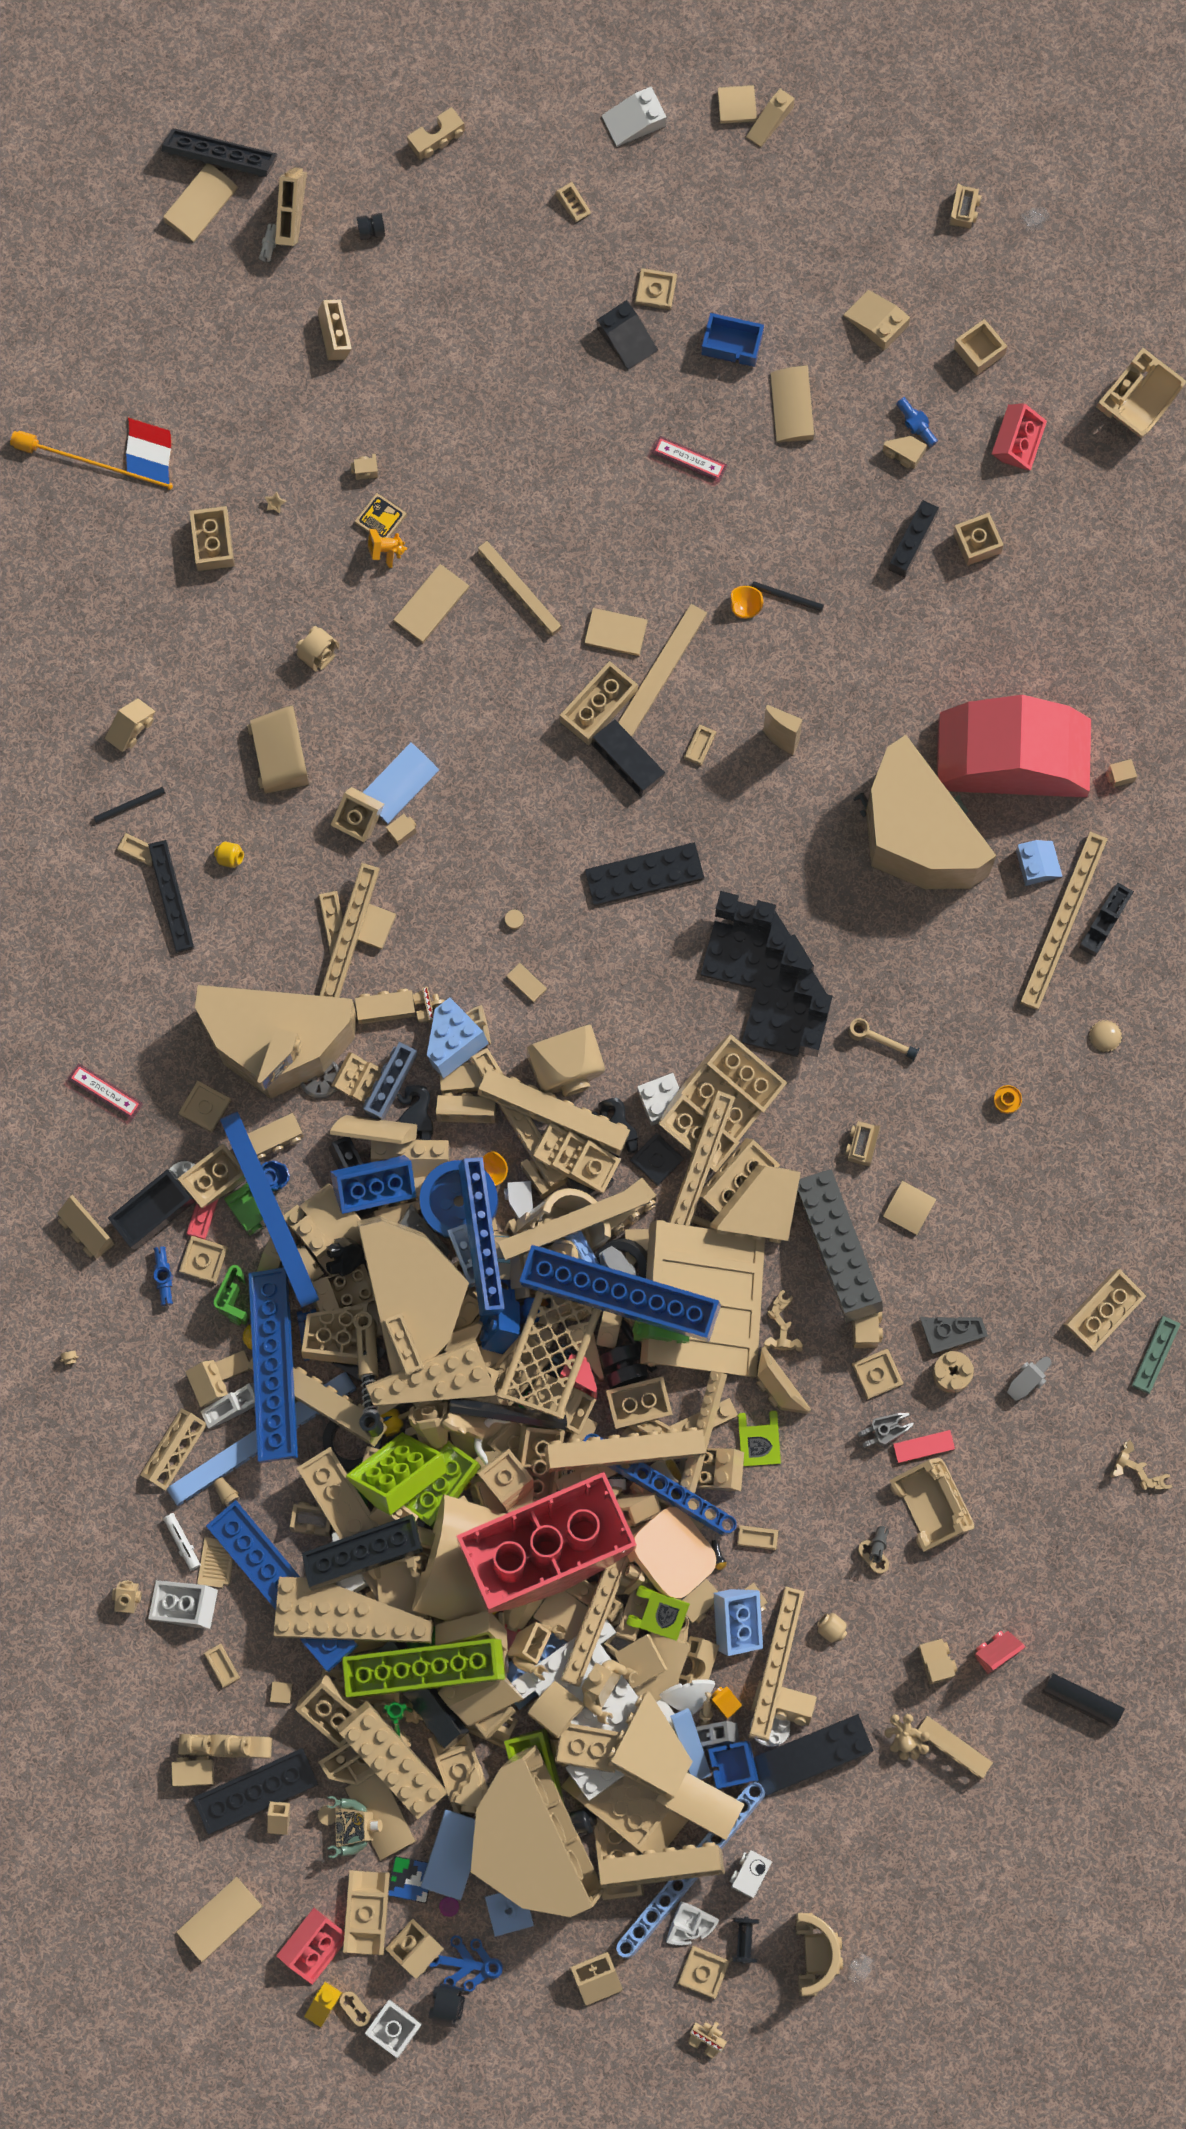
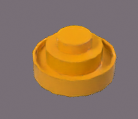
[993,1085,1022,1114]

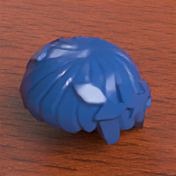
[261,1161,290,1191]

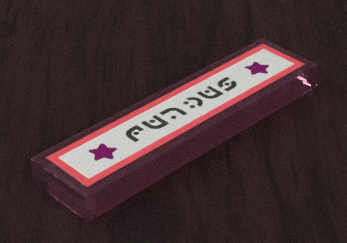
[652,436,727,483]
[68,1063,143,1120]

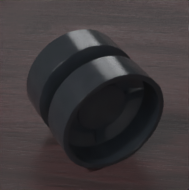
[599,1344,649,1389]

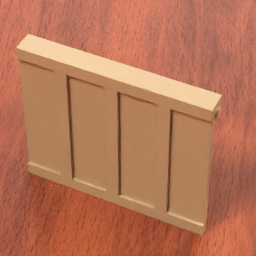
[640,1220,765,1377]

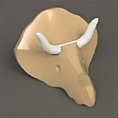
[442,1389,510,1465]

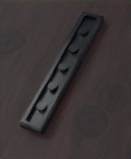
[148,840,195,953]
[449,1398,567,1430]

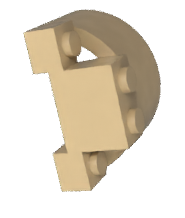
[1096,348,1186,438]
[283,1183,362,1276]
[515,1188,611,1251]
[795,1913,843,1996]

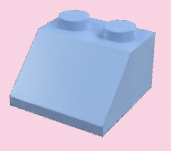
[1016,840,1062,886]

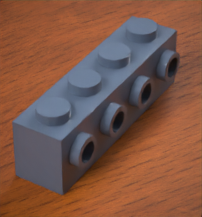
[363,1042,417,1120]

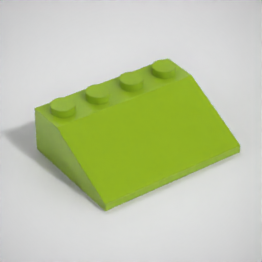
[346,1432,447,1515]

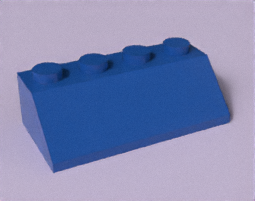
[331,1155,416,1214]

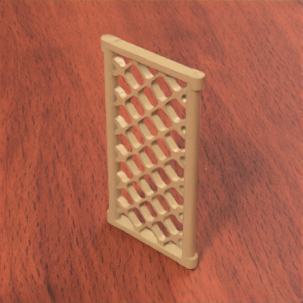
[496,1291,601,1420]

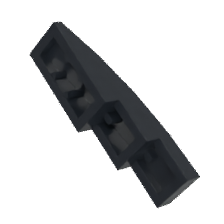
[1079,882,1134,957]

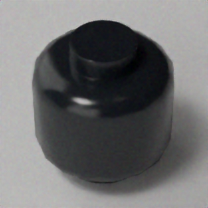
[569,1808,597,1836]

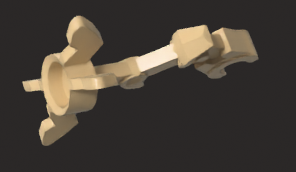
[764,1290,803,1351]
[1110,1440,1172,1490]

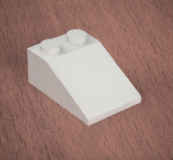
[602,87,666,147]
[148,1580,218,1629]

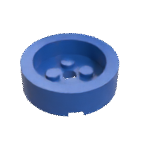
[419,1160,498,1239]

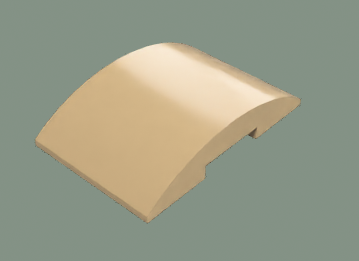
[658,1034,787,1173]
[412,1494,506,1621]

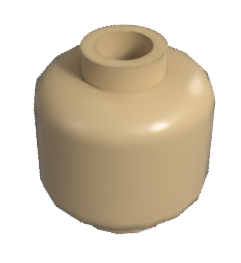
[817,1613,847,1643]

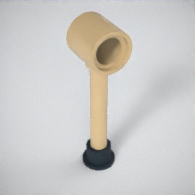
[848,1018,920,1062]

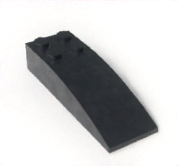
[754,1714,874,1797]

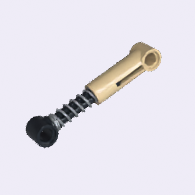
[353,1311,384,1437]

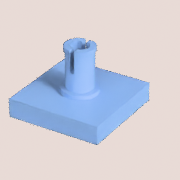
[485,1893,534,1937]

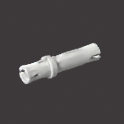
[163,1513,201,1571]

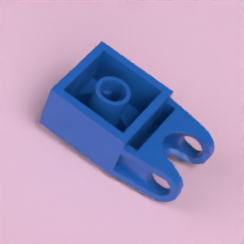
[479,1279,520,1355]

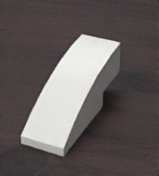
[200,1383,255,1429]

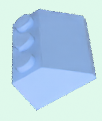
[713,1589,763,1656]

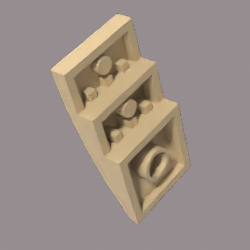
[531,1123,621,1193]

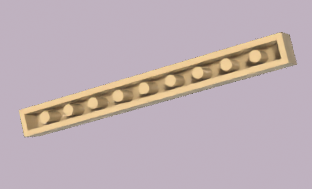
[478,541,561,636]
[680,1370,727,1493]

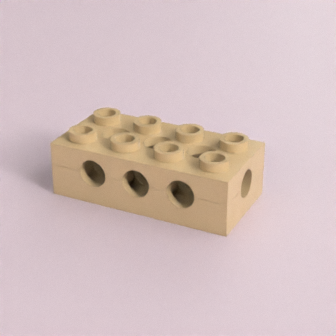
[699,1138,780,1215]

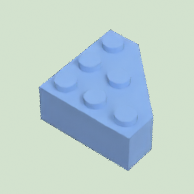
[427,997,489,1078]

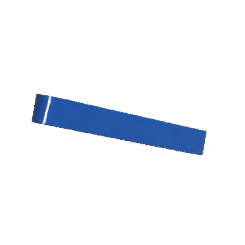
[582,1433,737,1536]

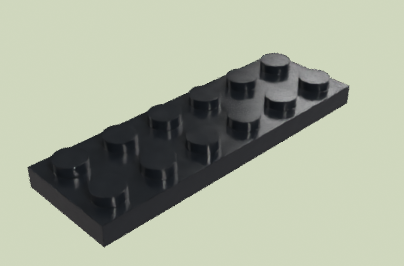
[161,128,277,177]
[585,842,704,906]
[301,1514,423,1591]
[193,1748,319,1835]

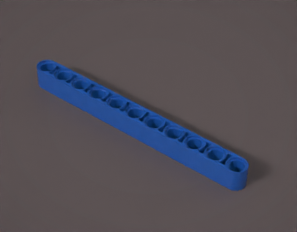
[220,1111,319,1308]

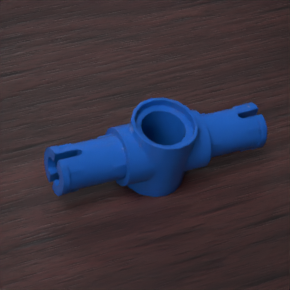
[896,397,938,448]
[153,1246,173,1306]

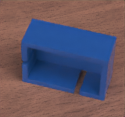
[701,313,764,367]

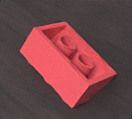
[992,403,1047,471]
[560,1353,597,1399]
[276,1908,345,1985]

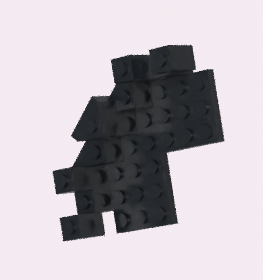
[701,891,833,1057]

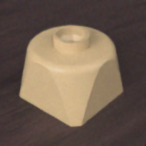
[527,1025,605,1097]

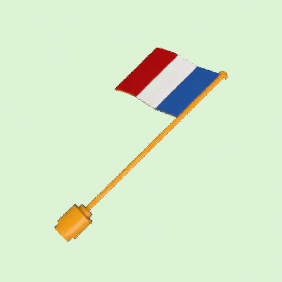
[10,418,173,490]

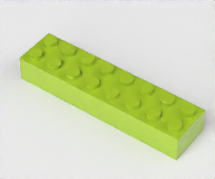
[343,1638,505,1698]

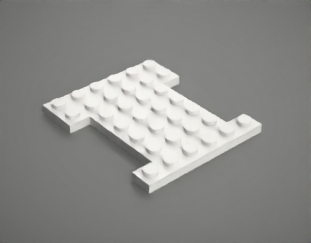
[512,1619,676,1801]

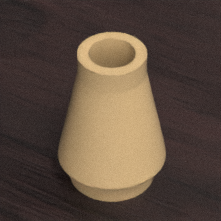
[213,1477,240,1507]

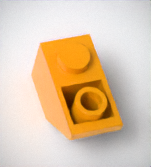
[711,1686,742,1720]

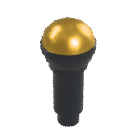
[711,1540,727,1570]

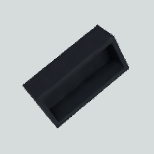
[108,1169,196,1250]

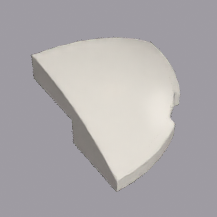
[660,1680,715,1715]
[666,1901,719,1945]

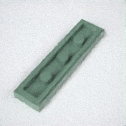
[1132,1316,1181,1394]

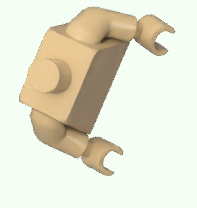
[508,1622,567,1681]
[582,1660,638,1725]

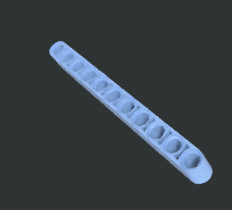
[167,1372,357,1506]
[616,1782,765,1958]

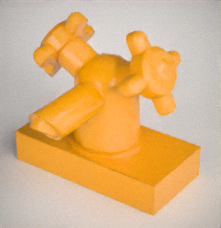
[367,529,407,568]

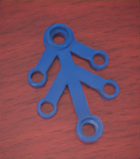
[429,1935,503,1992]

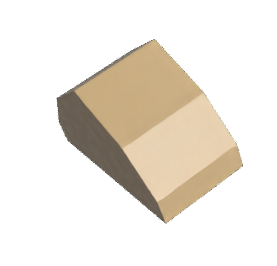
[866,735,996,889]
[195,985,357,1098]
[357,1216,469,1374]
[471,1745,605,1917]

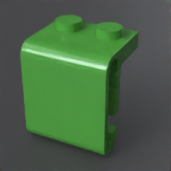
[224,1183,265,1236]
[214,1265,249,1326]
[633,1320,690,1344]

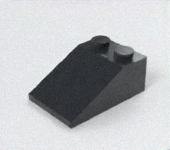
[596,300,658,370]

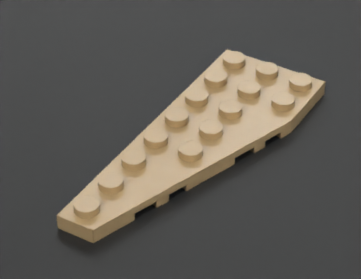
[274,1577,433,1643]

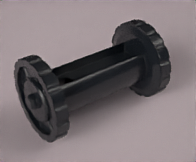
[730,1916,759,1965]

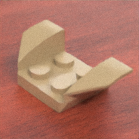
[475,1449,534,1513]

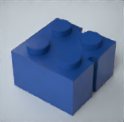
[708,1741,759,1789]

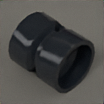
[356,213,386,241]

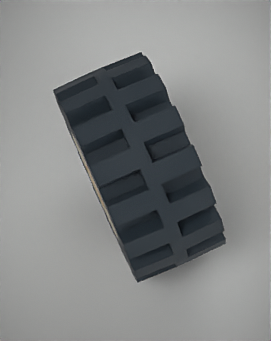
[546,1344,576,1379]

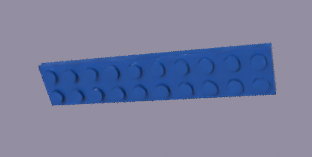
[249,1267,298,1463]
[206,1500,358,1672]

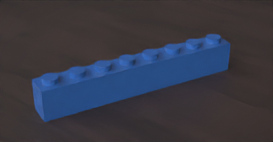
[458,1157,505,1316]

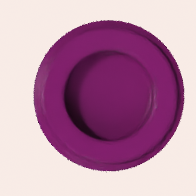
[439,1897,459,1917]

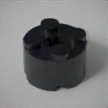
[428,1983,466,2029]

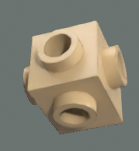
[112,1581,141,1613]

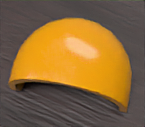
[731,586,763,619]
[483,1151,508,1186]

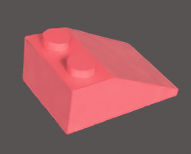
[974,1631,1025,1674]

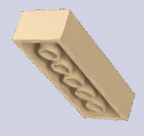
[337,1701,448,1819]
[598,1842,725,1889]

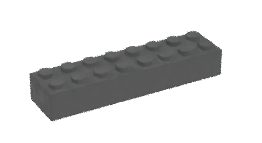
[797,1169,883,1323]

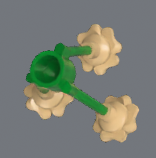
[374,1700,423,1747]

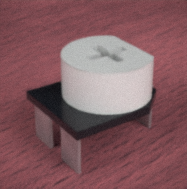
[607,1477,630,1490]

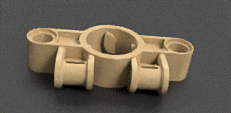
[178,1734,272,1758]

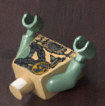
[326,1796,383,1859]

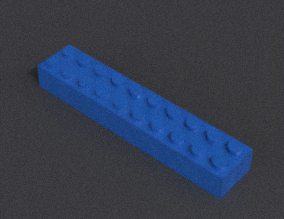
[519,1245,721,1342]

